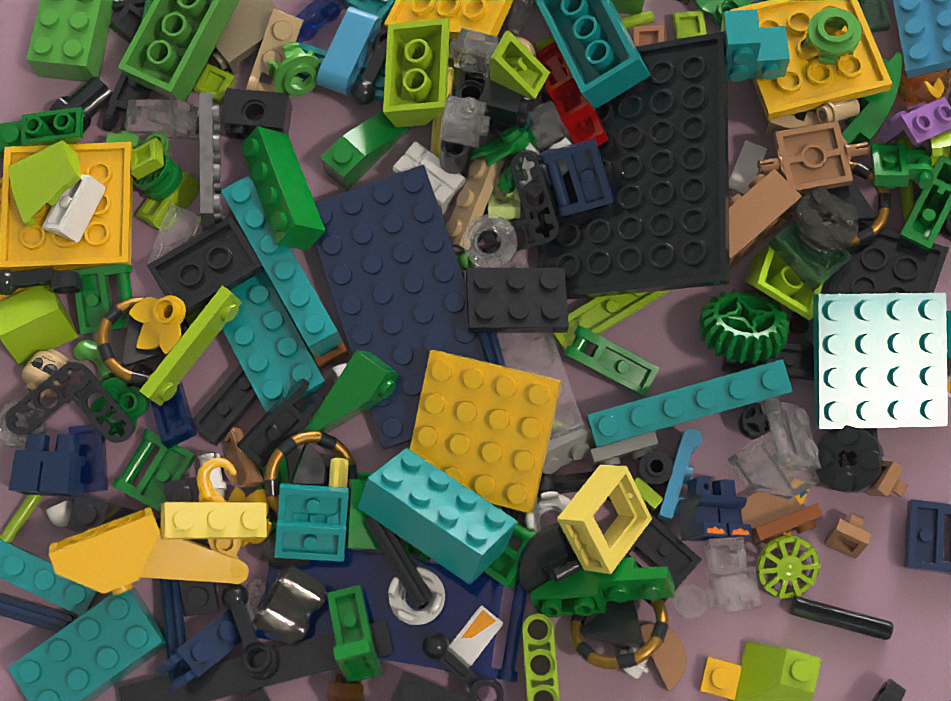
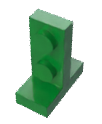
[327,584,383,684]

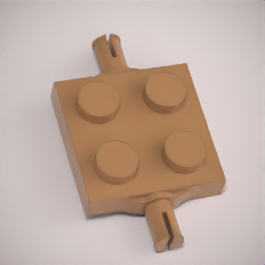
[757,121,869,194]

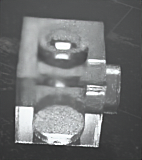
[440,95,491,147]

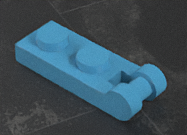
[656,428,703,523]

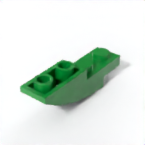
[841,52,903,145]
[0,107,84,158]
[530,557,675,618]

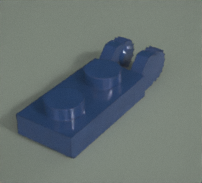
[155,609,242,694]

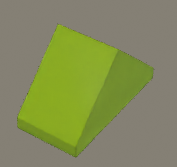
[490,31,550,99]

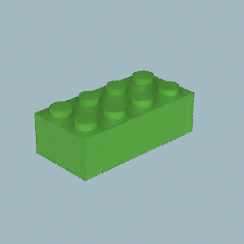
[26,0,114,82]
[118,0,240,105]

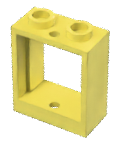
[557,465,652,574]

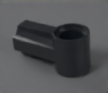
[49,76,113,133]

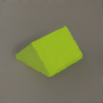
[0,285,80,365]

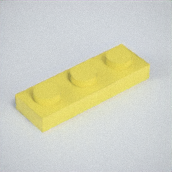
[161,502,267,540]

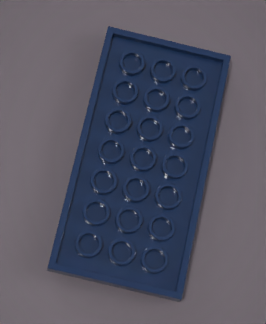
[315,164,486,450]

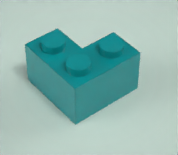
[720,9,790,82]

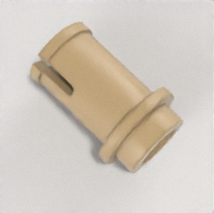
[816,98,860,124]

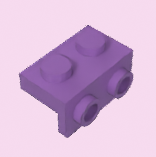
[878,97,951,146]

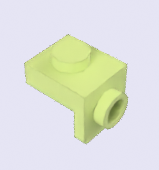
[488,174,520,222]

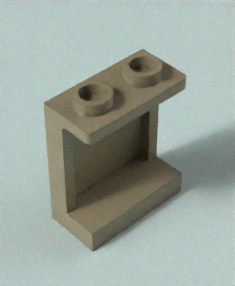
[212,0,280,75]

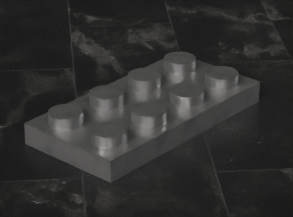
[199,93,222,232]

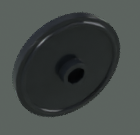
[517,522,582,595]

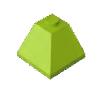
[744,239,826,320]
[733,641,822,701]

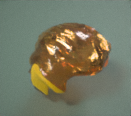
[897,68,951,105]

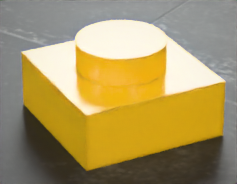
[699,657,742,700]

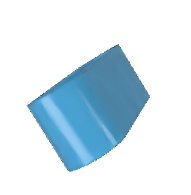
[317,6,381,96]

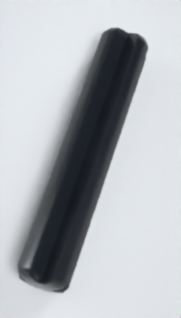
[366,517,433,607]
[790,597,893,640]

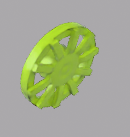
[756,535,821,599]

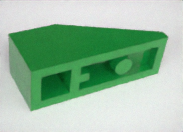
[321,110,412,191]
[899,155,951,251]
[304,350,400,433]

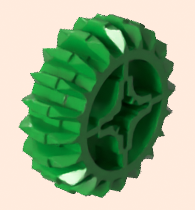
[698,289,789,365]

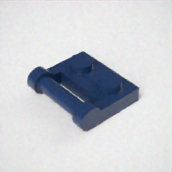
[539,138,614,217]
[904,499,951,575]

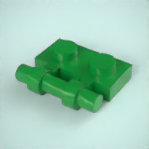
[871,143,934,189]

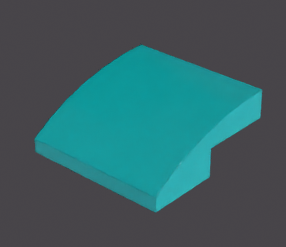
[275,483,349,562]

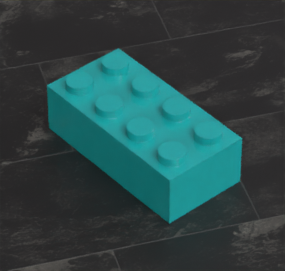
[535,0,651,109]
[358,448,517,585]
[8,588,166,701]

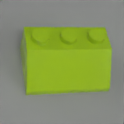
[383,18,450,128]

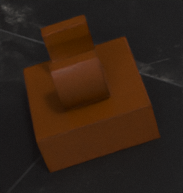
[327,673,365,701]

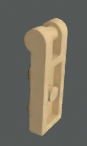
[245,9,303,92]

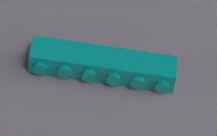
[221,175,344,357]
[586,359,793,448]

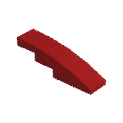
[536,41,609,146]

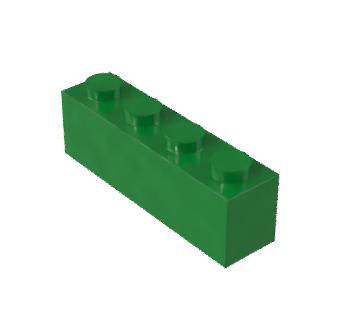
[240,126,326,251]

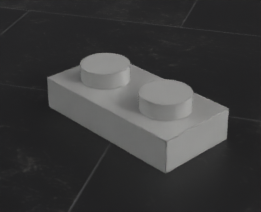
[542,422,596,474]
[589,431,659,468]

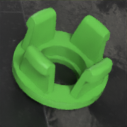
[806,8,862,65]
[267,42,321,97]

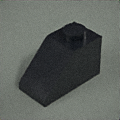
[67,495,137,534]

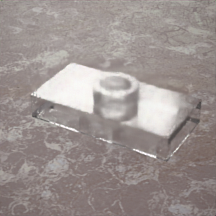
[146,203,201,263]

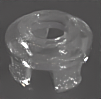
[463,214,517,268]

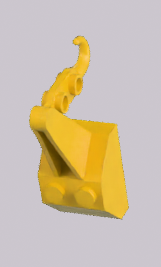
[48,458,249,595]

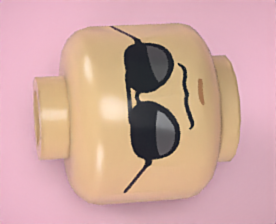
[21,349,72,399]

